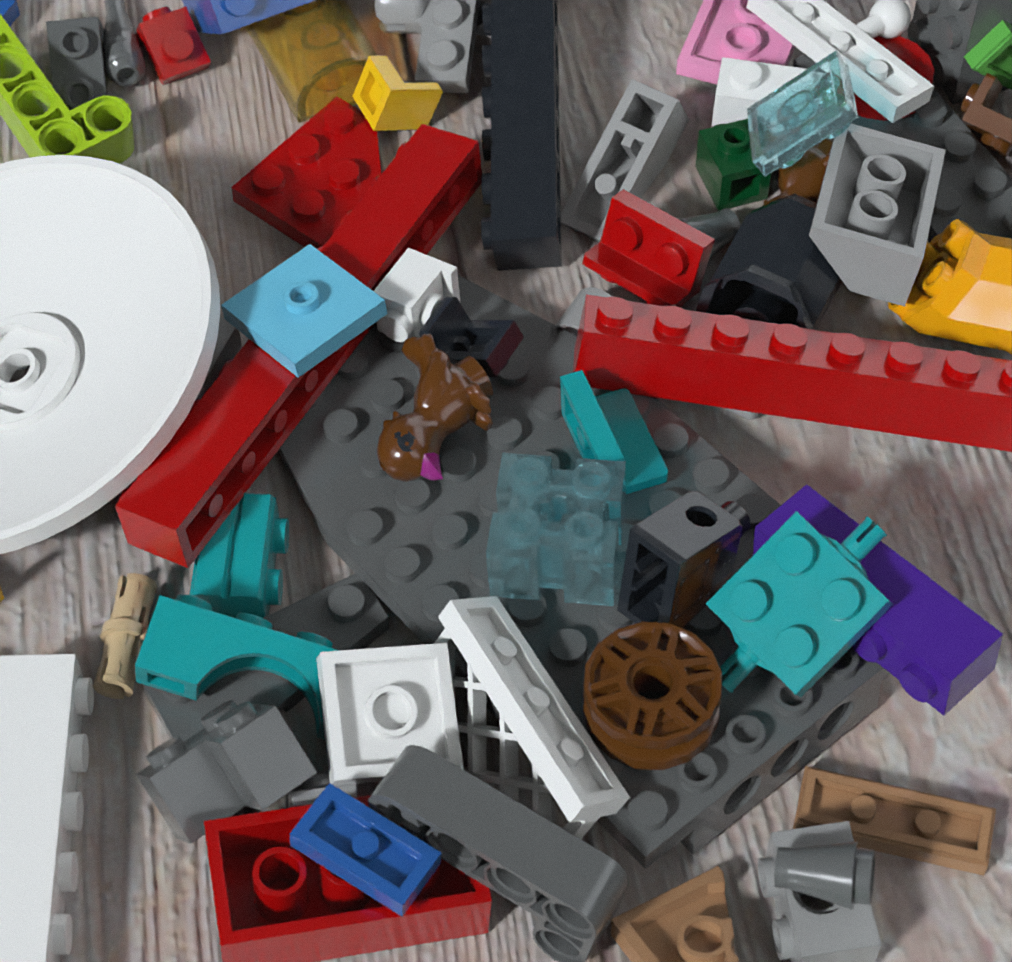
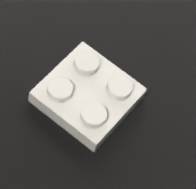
[316,643,463,786]

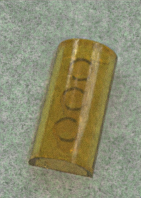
[245,0,379,123]

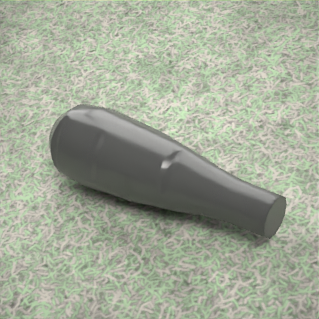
[104,0,146,86]

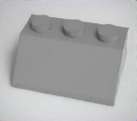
[809,120,946,307]

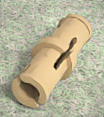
[93,573,157,699]

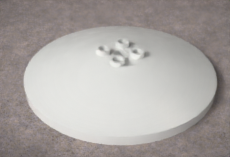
[0,155,220,554]

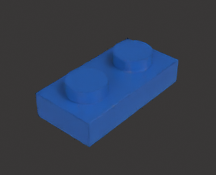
[290,783,441,917]

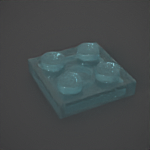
[747,50,858,177]

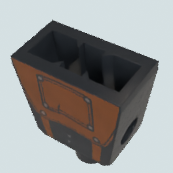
[617,491,751,629]

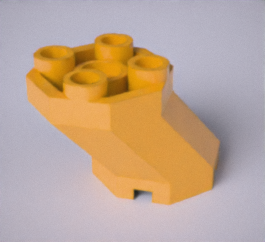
[888,219,1012,355]

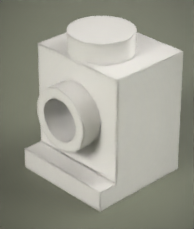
[374,248,460,342]

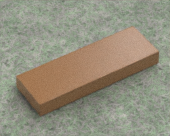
[792,766,996,876]

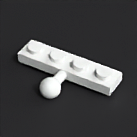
[747,0,934,123]

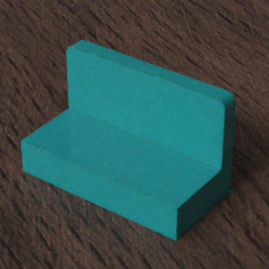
[560,370,668,502]

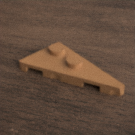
[611,866,739,962]

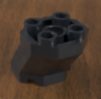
[695,194,842,330]

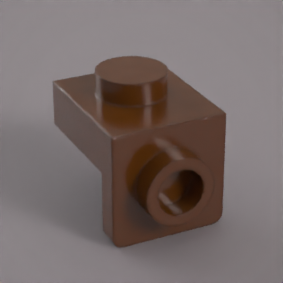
[961,73,1012,157]

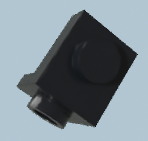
[419,297,524,377]

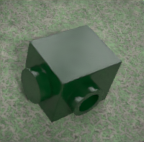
[695,118,773,211]

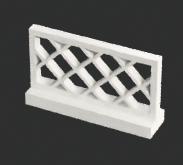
[434,596,630,839]

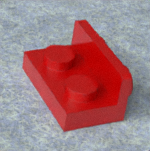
[582,189,715,307]

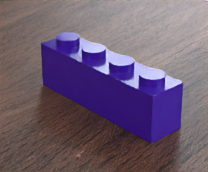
[753,484,1003,716]

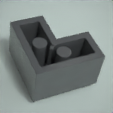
[136,700,317,844]

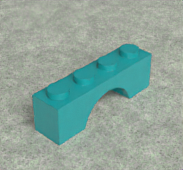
[135,594,340,740]

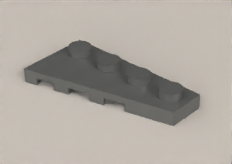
[142,573,389,742]

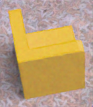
[352,56,443,131]

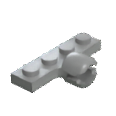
[375,0,480,93]

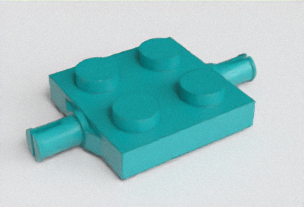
[706,511,893,697]

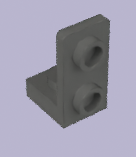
[46,17,107,110]

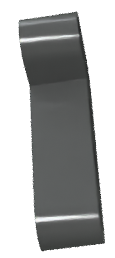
[368,745,628,962]

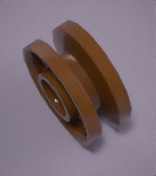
[584,622,722,770]

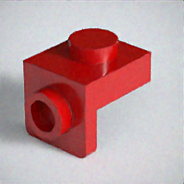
[136,6,211,85]

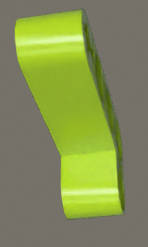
[0,14,135,164]

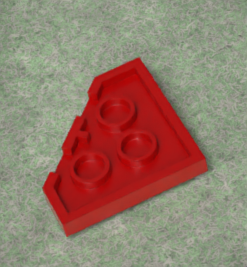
[231,96,381,249]

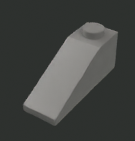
[561,79,689,242]

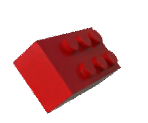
[204,795,492,962]

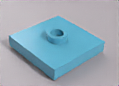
[221,244,387,378]

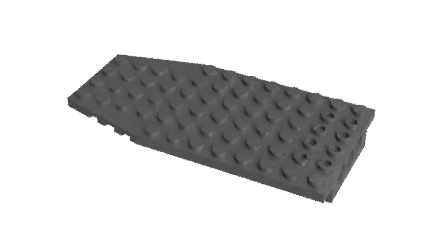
[278,275,890,869]

